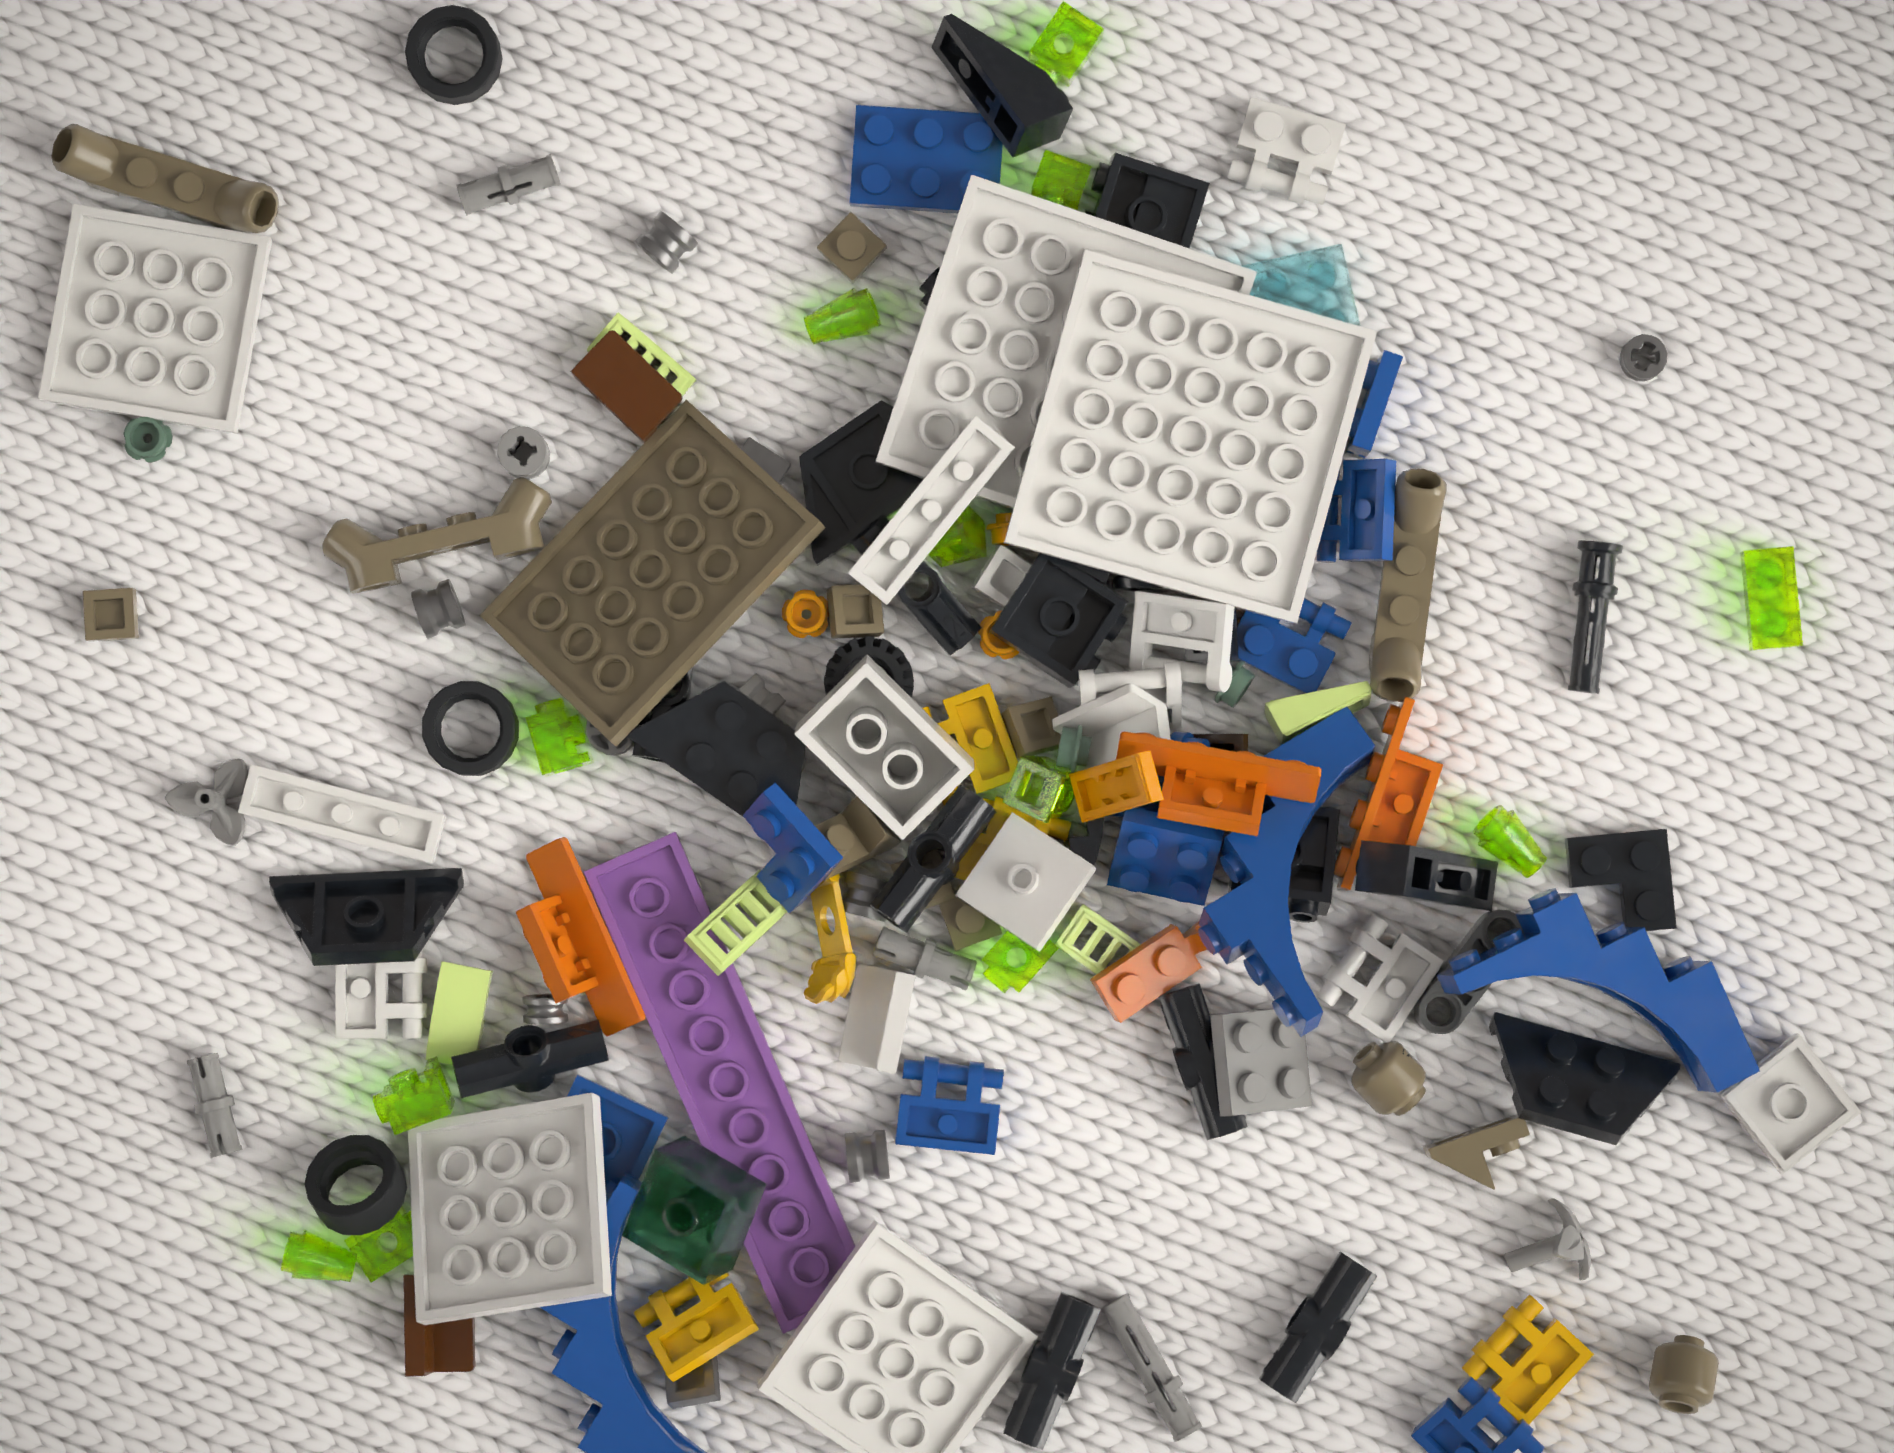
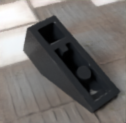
[931,13,1074,157]
[1355,840,1498,911]

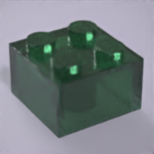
[622,1135,767,1285]

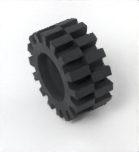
[824,636,914,697]

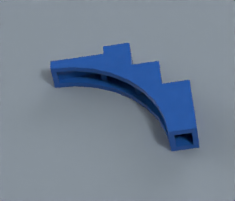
[1198,707,1375,1037]
[1437,888,1760,1093]
[540,1173,707,1453]

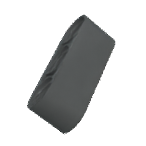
[1414,910,1524,1034]

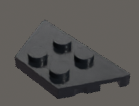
[799,400,923,566]
[628,680,806,817]
[269,868,464,966]
[1489,1012,1681,1145]

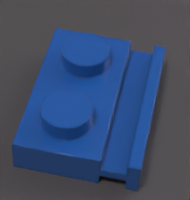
[1346,350,1403,459]

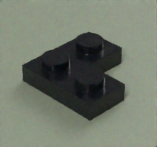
[1564,829,1677,931]

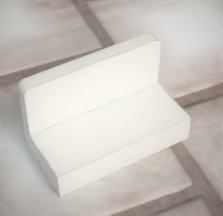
[1052,684,1171,771]
[838,964,916,1074]

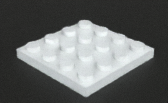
[38,204,272,434]
[407,1093,612,1325]
[756,1220,1038,1453]

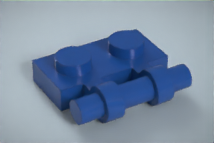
[1316,458,1396,563]
[1237,598,1352,694]
[895,1056,1004,1155]
[1411,1377,1545,1453]

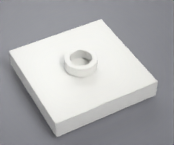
[956,812,1096,952]
[1717,1033,1861,1174]

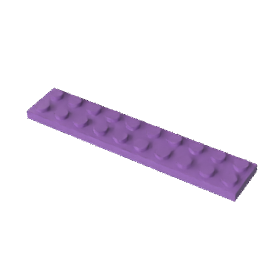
[584,832,856,1334]

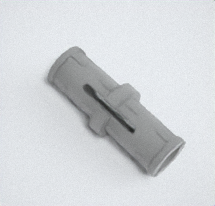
[456,154,561,216]
[872,926,977,991]
[187,1053,243,1158]

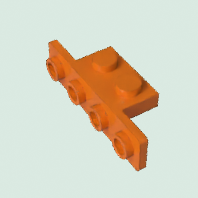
[1334,696,1443,891]
[1116,731,1322,836]
[515,837,645,1036]

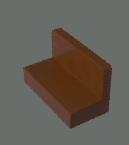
[570,330,683,443]
[403,1271,476,1377]

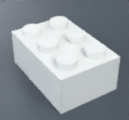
[794,655,974,840]

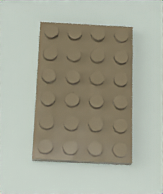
[479,399,825,747]

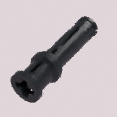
[1568,540,1623,694]

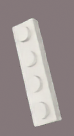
[848,415,1015,605]
[238,764,447,864]

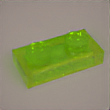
[1740,546,1803,651]

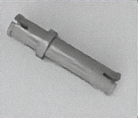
[1101,1293,1202,1442]

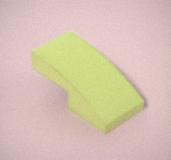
[425,961,493,1065]

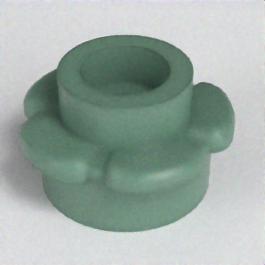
[123,417,173,463]
[1214,661,1255,708]
[1056,725,1092,774]

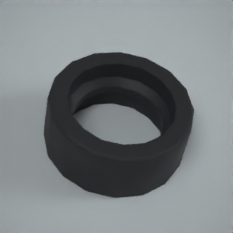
[405,5,503,105]
[422,681,519,776]
[304,1135,407,1235]

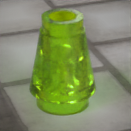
[804,288,881,345]
[1473,805,1547,878]
[280,1230,358,1282]

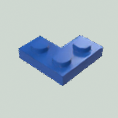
[743,782,843,914]

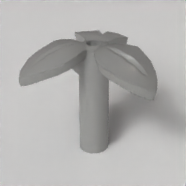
[165,758,248,846]
[1505,1198,1591,1281]

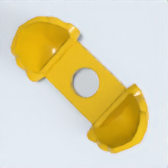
[804,873,857,1004]

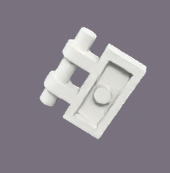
[1228,97,1346,205]
[1316,914,1444,1043]
[335,951,427,1039]

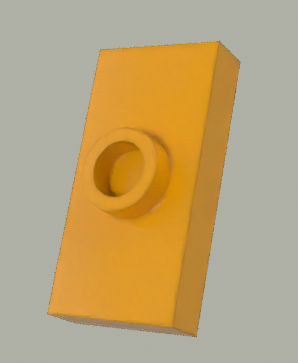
[1069,750,1164,823]

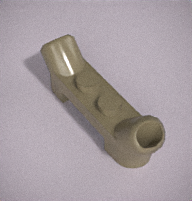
[51,124,279,233]
[1369,469,1447,702]
[322,477,552,593]

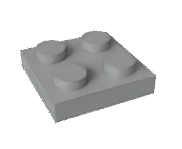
[1210,1009,1312,1116]

